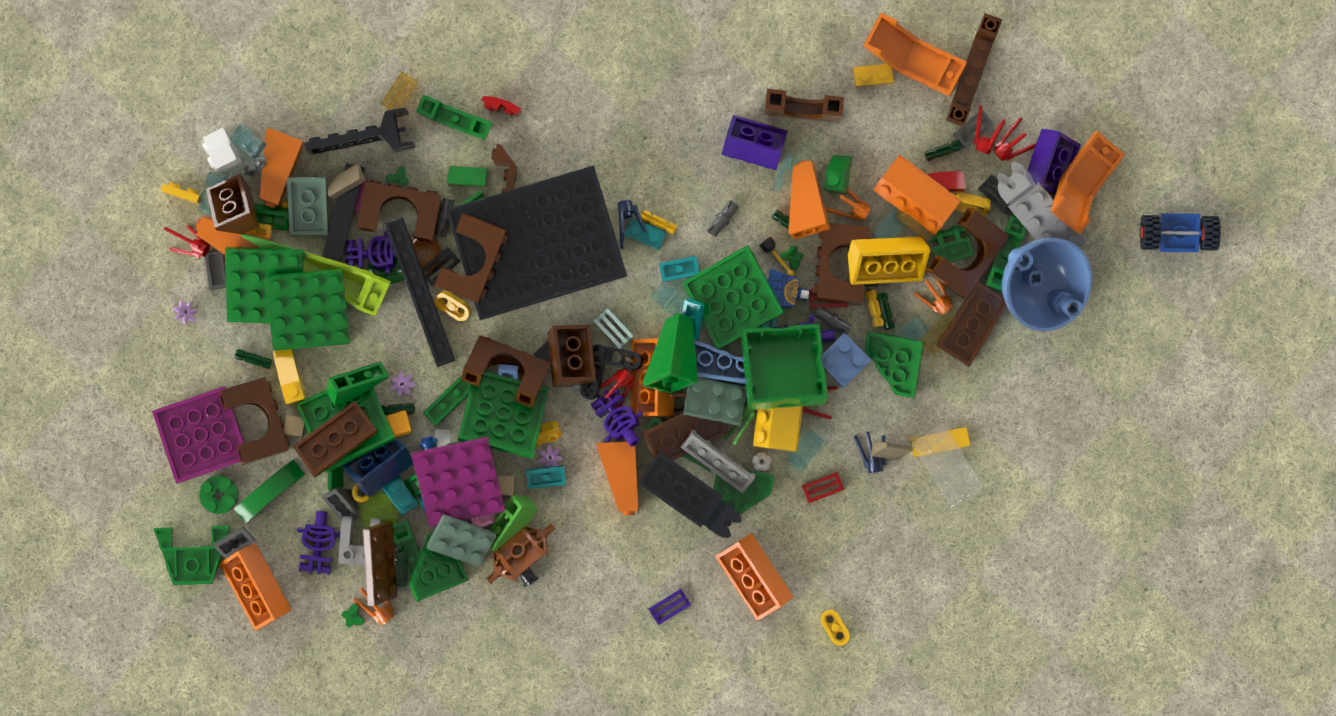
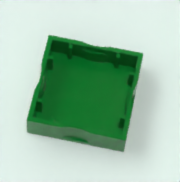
[741,324,828,410]

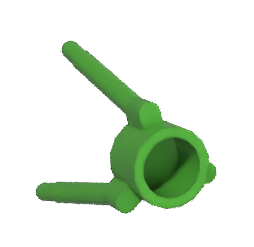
[725,402,757,445]

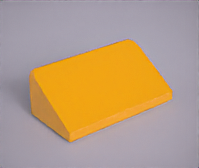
[386,410,412,437]

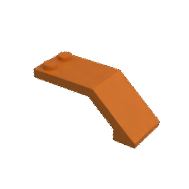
[863,13,967,97]
[1050,131,1126,235]

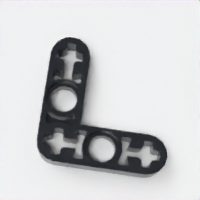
[580,345,643,400]

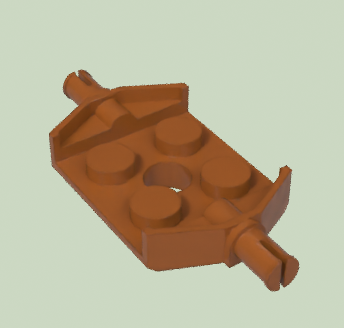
[486,523,556,584]

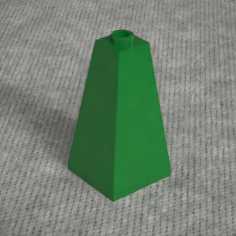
[643,313,698,394]

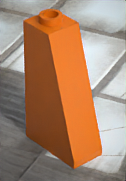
[260,128,305,208]
[789,160,830,240]
[196,215,271,255]
[597,442,639,515]

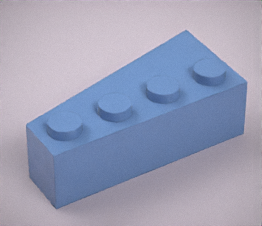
[694,339,746,387]

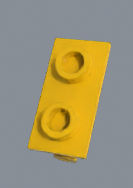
[953,192,991,217]
[536,420,563,448]

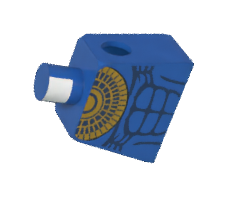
[768,269,809,307]

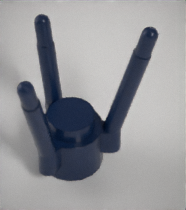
[617,200,647,250]
[854,431,886,473]

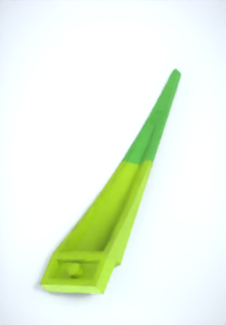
[241,233,390,316]

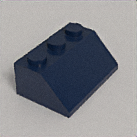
[341,439,413,498]

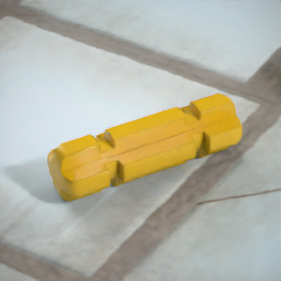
[641,211,677,235]
[865,290,884,328]

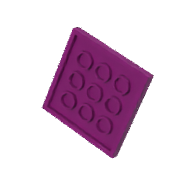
[152,386,245,484]
[411,436,505,527]

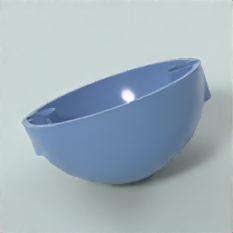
[1002,238,1092,331]

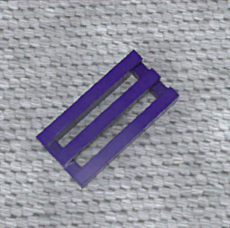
[648,589,691,625]

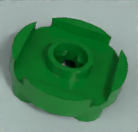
[199,476,239,514]

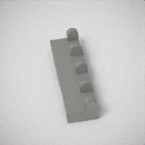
[681,429,755,493]

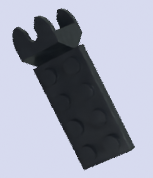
[304,108,415,155]
[638,451,742,538]

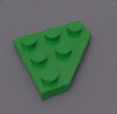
[864,331,925,398]
[713,469,775,514]
[409,533,469,602]

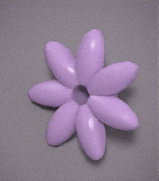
[173,301,198,324]
[391,372,415,397]
[538,445,563,467]

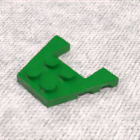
[154,525,230,585]

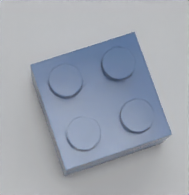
[821,333,871,388]

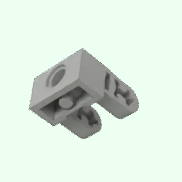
[338,516,382,566]

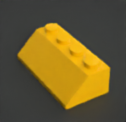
[848,237,930,285]
[753,406,803,452]

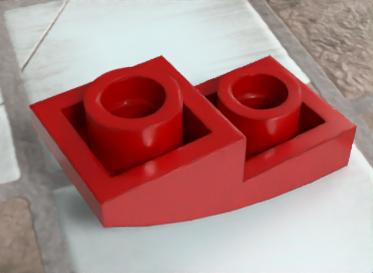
[481,96,522,117]
[927,171,966,192]

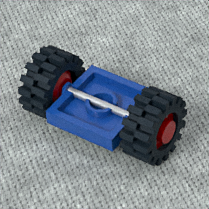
[1140,213,1221,252]

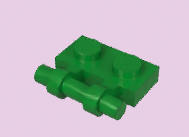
[928,225,974,263]

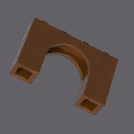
[764,89,844,123]
[357,180,441,243]
[925,208,1009,299]
[434,213,509,303]
[813,223,870,305]
[461,335,551,408]
[219,377,290,466]

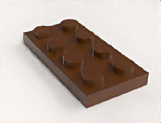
[936,282,1007,367]
[292,401,378,478]
[642,411,728,460]
[363,521,397,606]

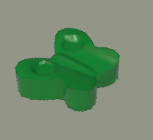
[385,166,409,188]
[781,246,804,270]
[342,604,365,627]

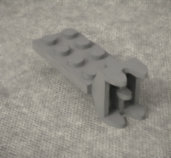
[997,162,1087,247]

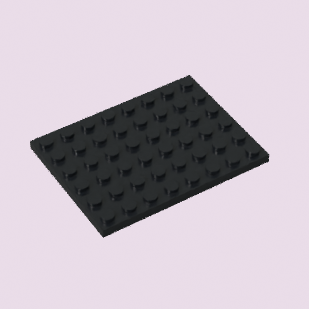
[446,165,627,320]

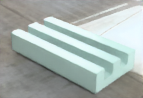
[594,308,633,349]

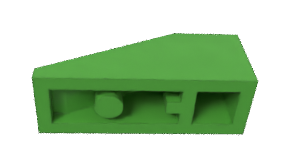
[489,495,538,551]

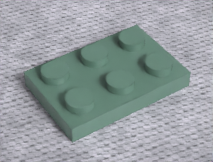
[287,177,329,235]
[683,377,746,426]
[427,514,496,567]

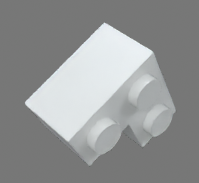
[202,128,243,174]

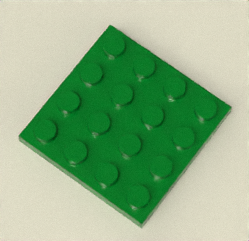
[682,245,785,350]
[225,247,304,324]
[264,269,350,351]
[457,372,550,459]
[296,388,396,473]

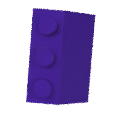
[721,115,788,170]
[1027,129,1081,196]

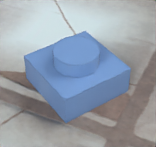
[498,364,519,379]

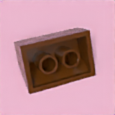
[206,174,260,234]
[547,325,596,387]

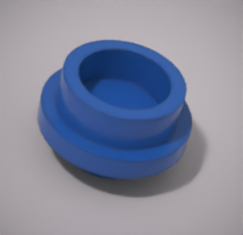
[419,435,438,450]

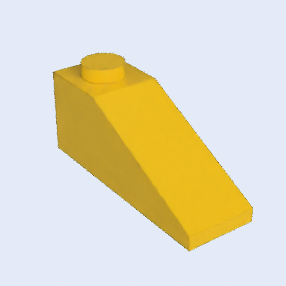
[272,349,307,405]

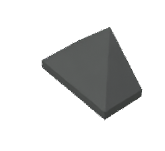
[321,487,361,520]
[213,526,256,559]

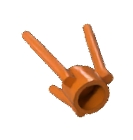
[825,188,871,221]
[914,279,953,315]
[353,587,394,625]

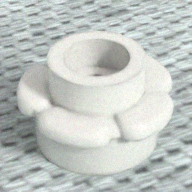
[752,452,771,471]

